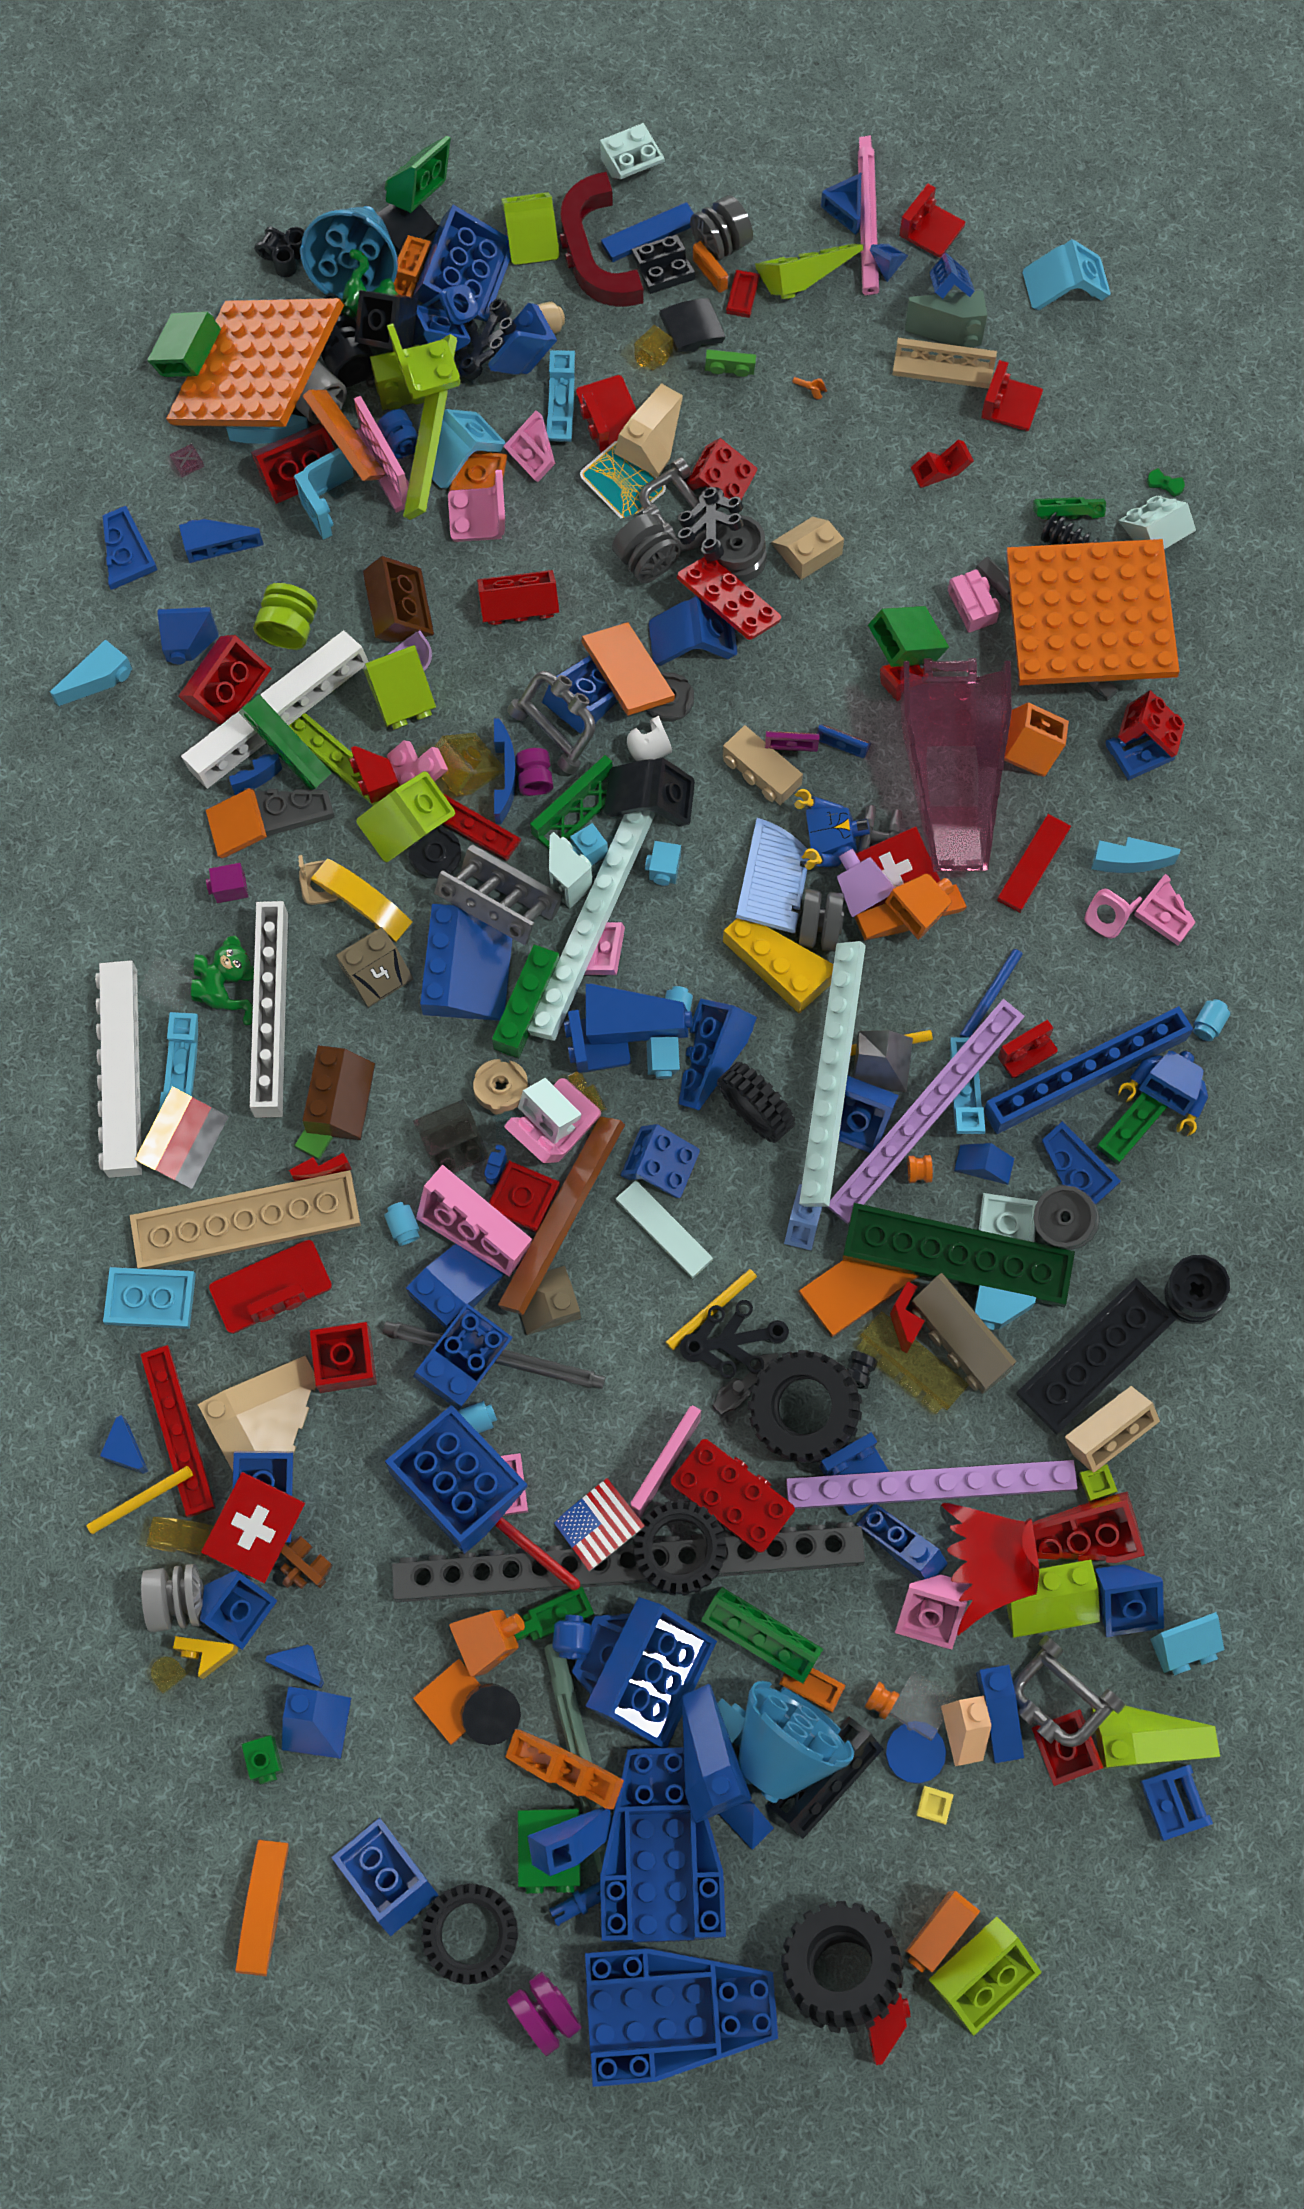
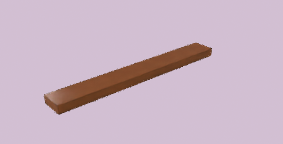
[498,1116,625,1315]

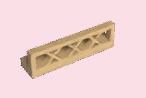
[892,338,997,389]

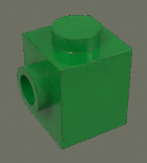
[241,1735,283,1785]

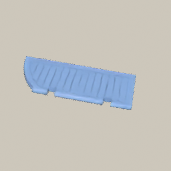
[735,818,809,933]

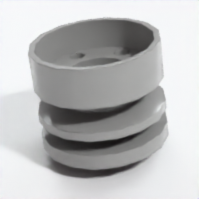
[141,1564,204,1633]

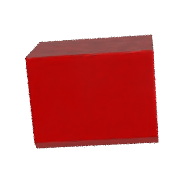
[1032,1709,1104,1786]

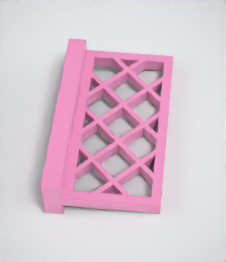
[354,396,409,513]

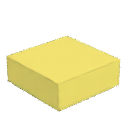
[916,1786,954,1825]

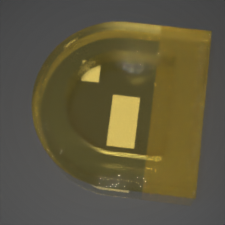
[151,1657,188,1694]

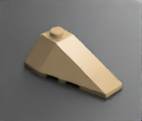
[614,384,683,477]

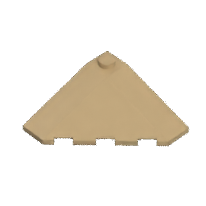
[198,1356,316,1471]

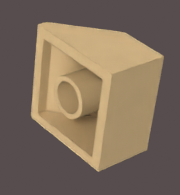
[771,517,844,580]

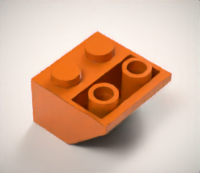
[1002,702,1069,777]

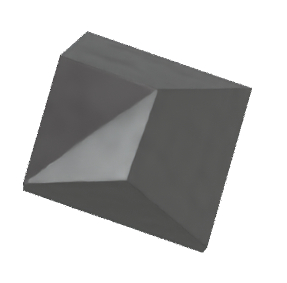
[853,1030,913,1092]

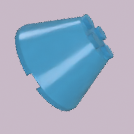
[300,206,398,298]
[738,1681,854,1803]

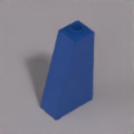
[586,984,693,1045]

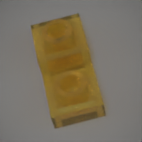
[146,1517,214,1556]

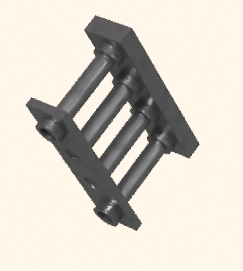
[434,844,563,945]

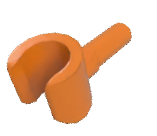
[793,377,827,399]

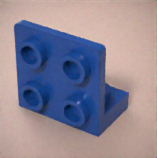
[620,1124,700,1198]
[819,1432,889,1516]

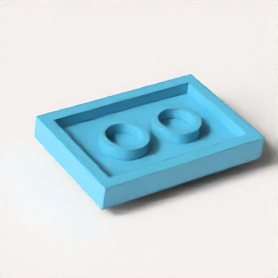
[103,1267,196,1329]

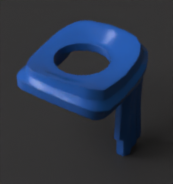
[422,284,478,325]

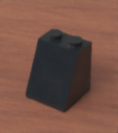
[354,290,418,350]

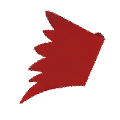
[941,1503,1039,1636]

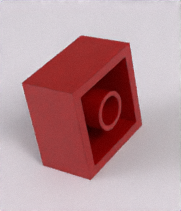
[310,1322,377,1393]

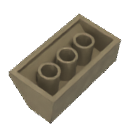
[910,1273,1016,1394]

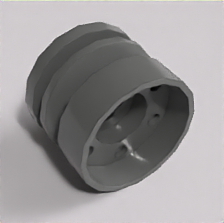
[690,195,753,261]
[612,513,680,583]

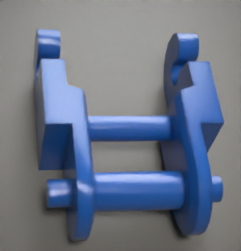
[484,1145,507,1185]

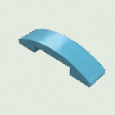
[547,350,575,442]
[159,1012,198,1111]
[950,1037,985,1134]

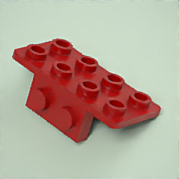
[576,375,637,453]
[677,557,781,640]
[209,1240,332,1334]
[671,1439,795,1553]

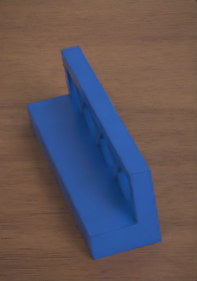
[929,252,975,299]

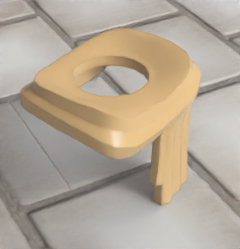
[298,855,339,905]

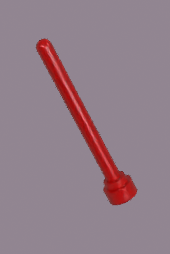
[495,1517,580,1590]

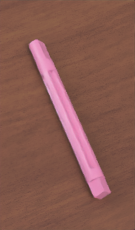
[858,136,879,295]

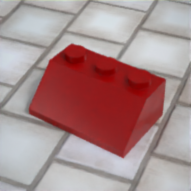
[251,423,334,504]
[477,570,560,625]
[178,635,272,725]

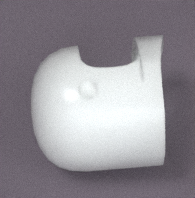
[627,716,672,761]

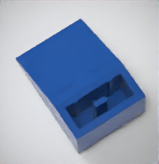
[413,1304,513,1410]

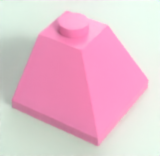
[895,1574,970,1650]

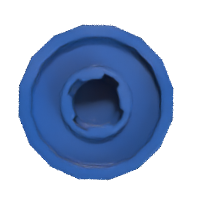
[377,409,418,459]

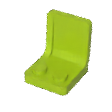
[501,192,560,265]
[387,324,460,400]
[356,771,455,862]

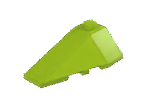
[1092,1706,1220,1769]

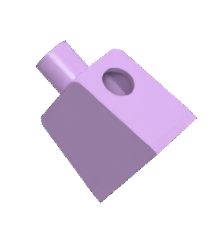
[837,849,896,917]

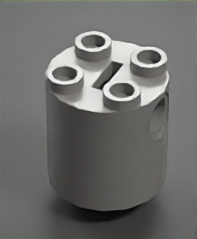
[295,361,347,424]

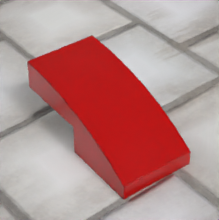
[289,1152,352,1181]

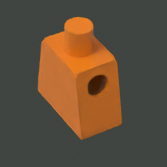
[885,874,954,940]
[449,1610,525,1677]

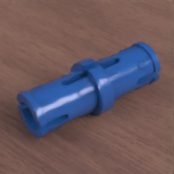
[549,1881,601,1926]

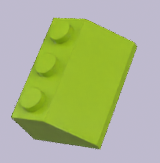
[1006,1560,1100,1638]
[928,1916,1042,2036]

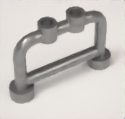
[639,457,718,551]
[507,671,595,774]
[1013,1635,1126,1747]

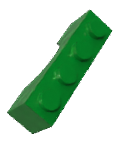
[492,944,560,1059]

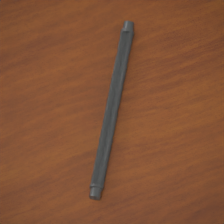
[383,1321,606,1389]

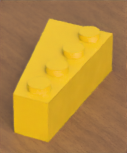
[723,918,834,1014]

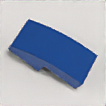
[229,753,282,795]

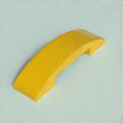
[311,858,412,942]

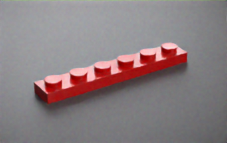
[140,1345,216,1518]

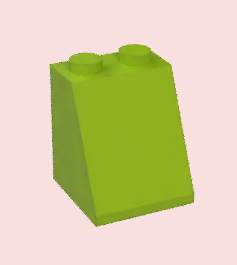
[363,645,436,730]

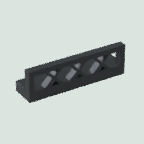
[768,1716,884,1839]

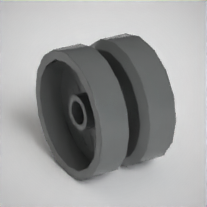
[717,515,767,582]
[799,889,844,952]
[1033,1185,1100,1250]

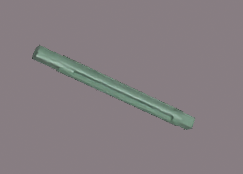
[544,1644,608,1872]

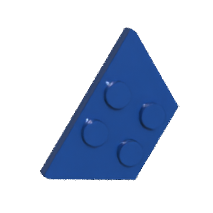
[572,1613,631,1695]

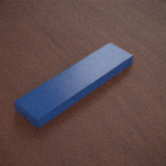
[601,202,694,263]

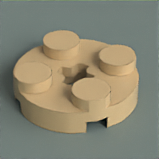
[473,1059,528,1115]

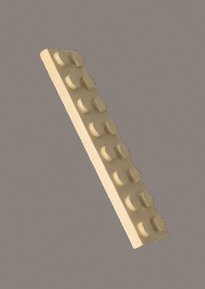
[130,1170,361,1269]

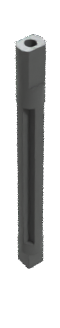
[976,556,1117,701]

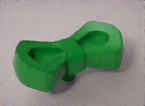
[1147,468,1185,497]

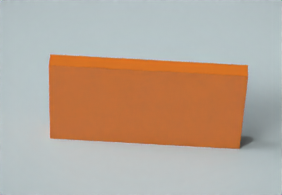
[303,390,386,481]
[582,622,675,716]
[799,1259,920,1337]

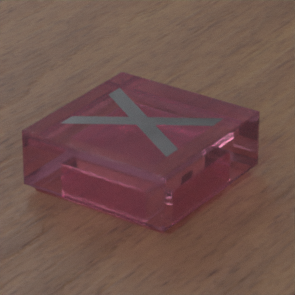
[169,444,204,478]

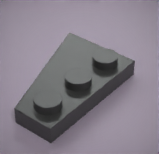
[244,788,335,836]

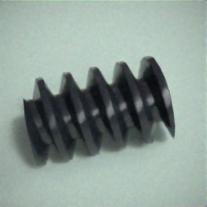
[1041,512,1100,545]

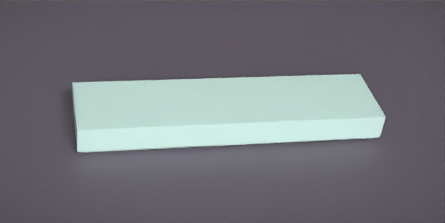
[616,1180,713,1279]

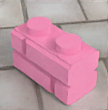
[948,570,1001,633]

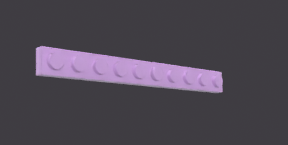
[827,999,1025,1224]
[786,1460,1077,1509]

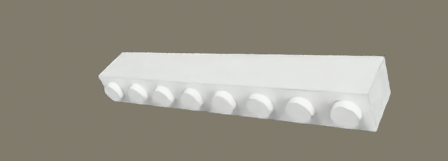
[181,630,368,789]
[250,901,288,1118]
[95,961,142,1178]

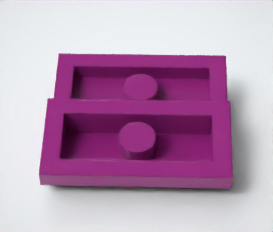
[765,731,819,752]

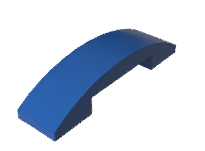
[494,718,516,824]

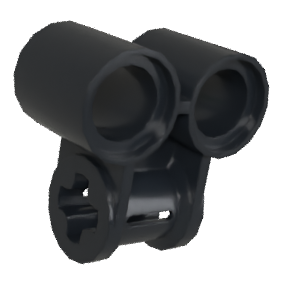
[254,226,305,278]

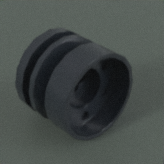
[1164,1255,1230,1324]

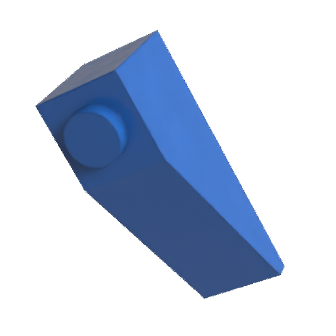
[179,519,264,563]
[976,1665,1024,1763]

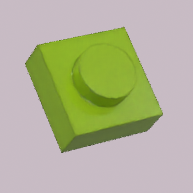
[1079,1464,1118,1502]

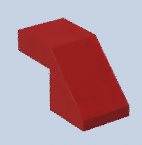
[910,439,974,488]
[890,1282,925,1353]

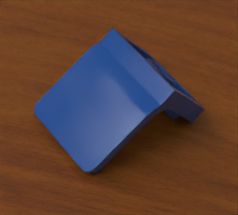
[488,303,557,375]
[649,596,737,666]

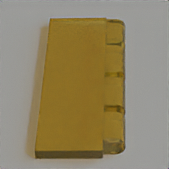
[857,1311,969,1415]

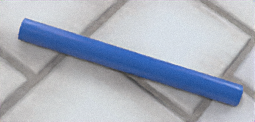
[959,949,1022,1037]

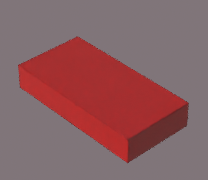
[726,270,760,318]

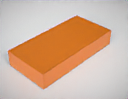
[693,241,728,293]
[779,1668,846,1713]

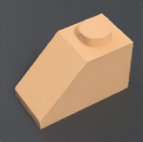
[941,1696,991,1766]

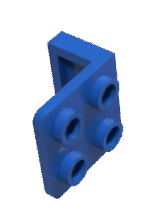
[564,1010,631,1073]

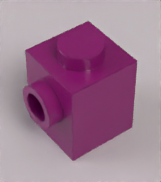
[206,863,249,903]

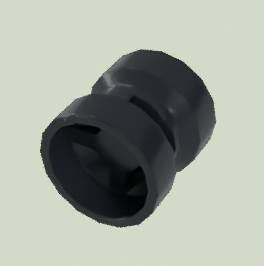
[847,1351,878,1389]

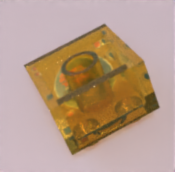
[434,733,505,796]

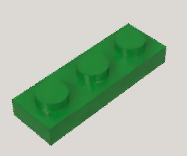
[1096,1092,1168,1165]

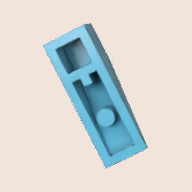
[50,639,132,706]

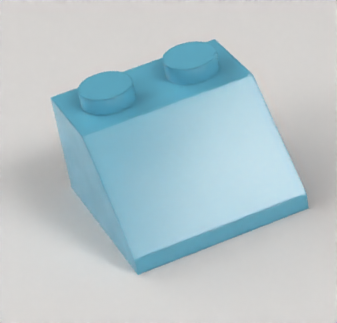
[1150,1612,1224,1676]

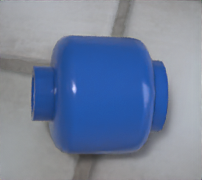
[552,1615,592,1660]

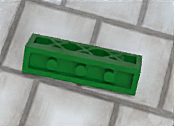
[239,694,332,790]
[530,755,613,849]
[701,1587,823,1684]

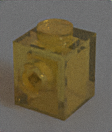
[634,325,673,371]

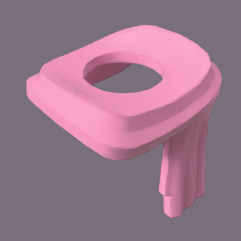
[1084,888,1142,939]

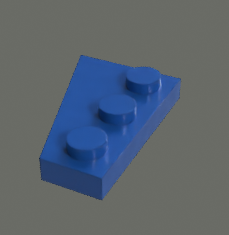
[103,506,158,590]
[1042,1121,1121,1205]

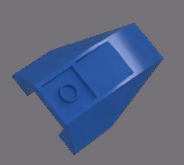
[600,1747,726,1943]
[585,1949,778,2087]

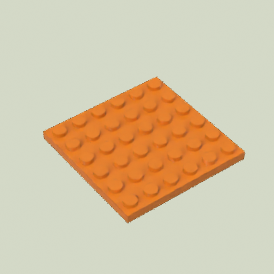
[166,298,344,427]
[1006,539,1180,686]

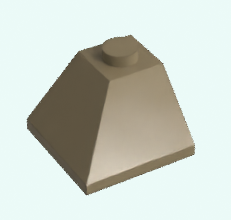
[521,1266,581,1335]

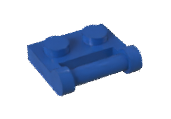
[1105,732,1176,781]
[1140,1764,1213,1841]

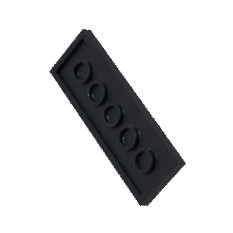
[1016,1278,1177,1435]

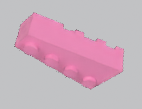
[416,1165,532,1277]

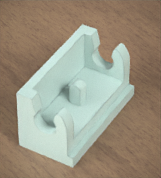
[518,1078,582,1144]

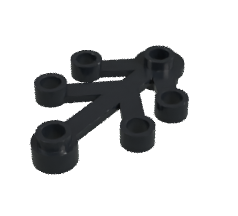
[455,298,516,380]
[678,487,744,561]
[680,1300,789,1379]

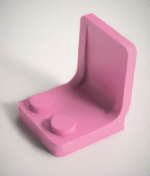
[448,470,505,542]
[504,1078,601,1163]

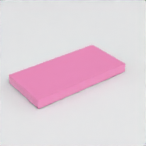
[631,1405,701,1519]

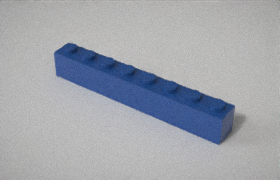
[984,1006,1193,1134]

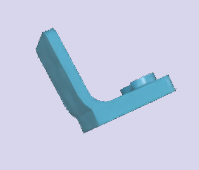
[1023,239,1111,310]
[432,409,506,488]
[294,448,354,540]

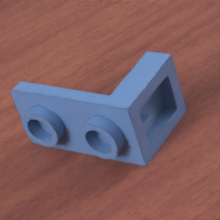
[784,1184,822,1250]

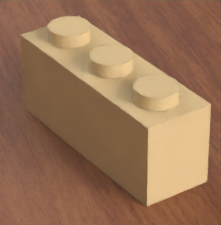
[723,725,803,805]
[1065,1386,1160,1473]

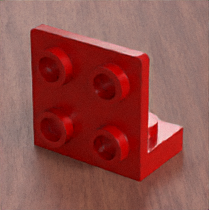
[899,183,965,258]
[981,360,1043,431]
[686,438,758,500]
[1118,690,1185,757]

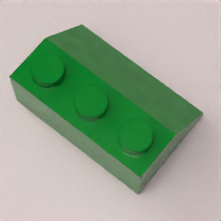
[385,136,451,213]

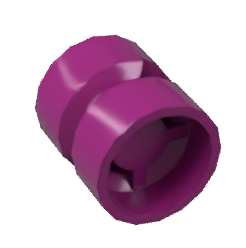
[515,748,553,796]

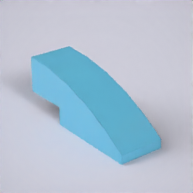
[226,414,309,444]
[1091,837,1181,873]

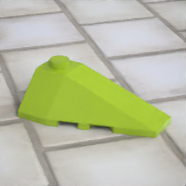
[755,244,863,299]

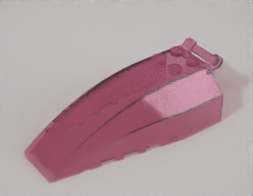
[900,658,1012,872]

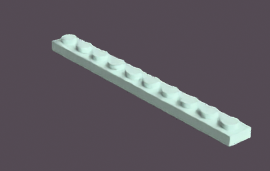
[528,810,655,1041]
[799,941,866,1207]

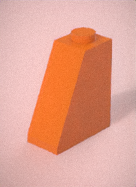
[905,1891,980,1973]

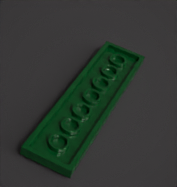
[842,1203,1075,1308]

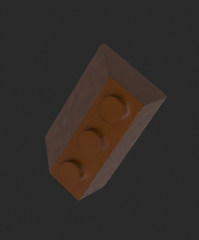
[363,556,434,643]
[302,1045,375,1140]

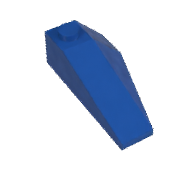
[678,998,757,1110]
[682,1684,752,1823]

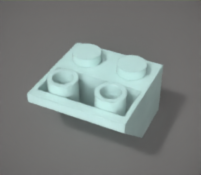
[600,123,664,179]
[1118,496,1196,549]
[549,832,592,909]

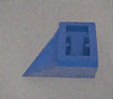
[821,172,862,235]

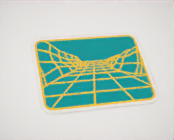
[580,441,666,518]

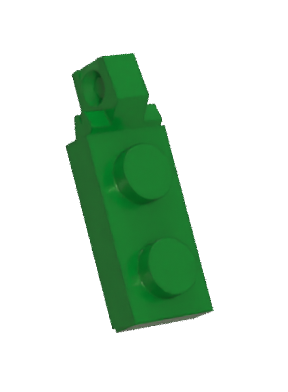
[1033,497,1106,520]
[514,1587,594,1641]

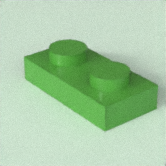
[705,349,756,377]

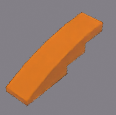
[394,235,431,297]
[855,884,967,940]
[505,1729,624,1809]
[235,1840,289,1976]

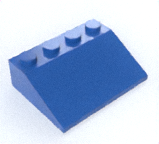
[412,205,511,322]
[420,904,513,1021]
[385,1405,528,1554]
[586,1597,717,1748]

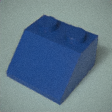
[838,1075,899,1153]

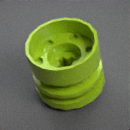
[253,583,318,650]

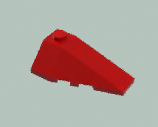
[1032,1491,1145,1563]

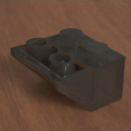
[413,1099,489,1173]

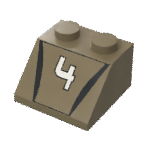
[336,927,414,1008]

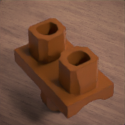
[280,1536,333,1589]

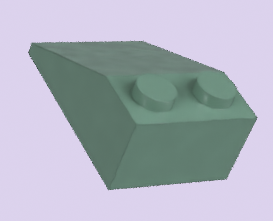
[904,290,987,348]

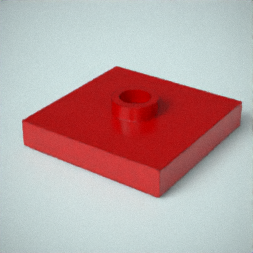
[489,1160,560,1233]

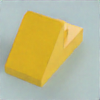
[173,1636,238,1679]

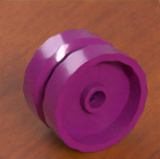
[507,1971,582,2057]

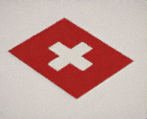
[856,826,940,911]
[201,1472,305,1584]

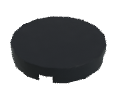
[408,826,461,879]
[460,1683,521,1746]

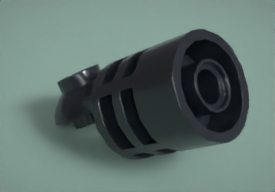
[320,293,374,387]

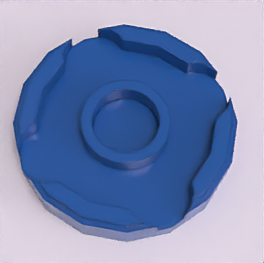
[885,1722,946,1784]

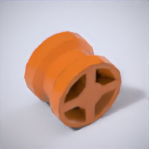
[907,1155,933,1183]
[864,1681,900,1720]

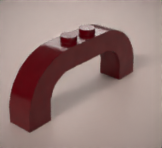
[559,171,644,307]

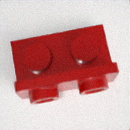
[998,1019,1058,1079]

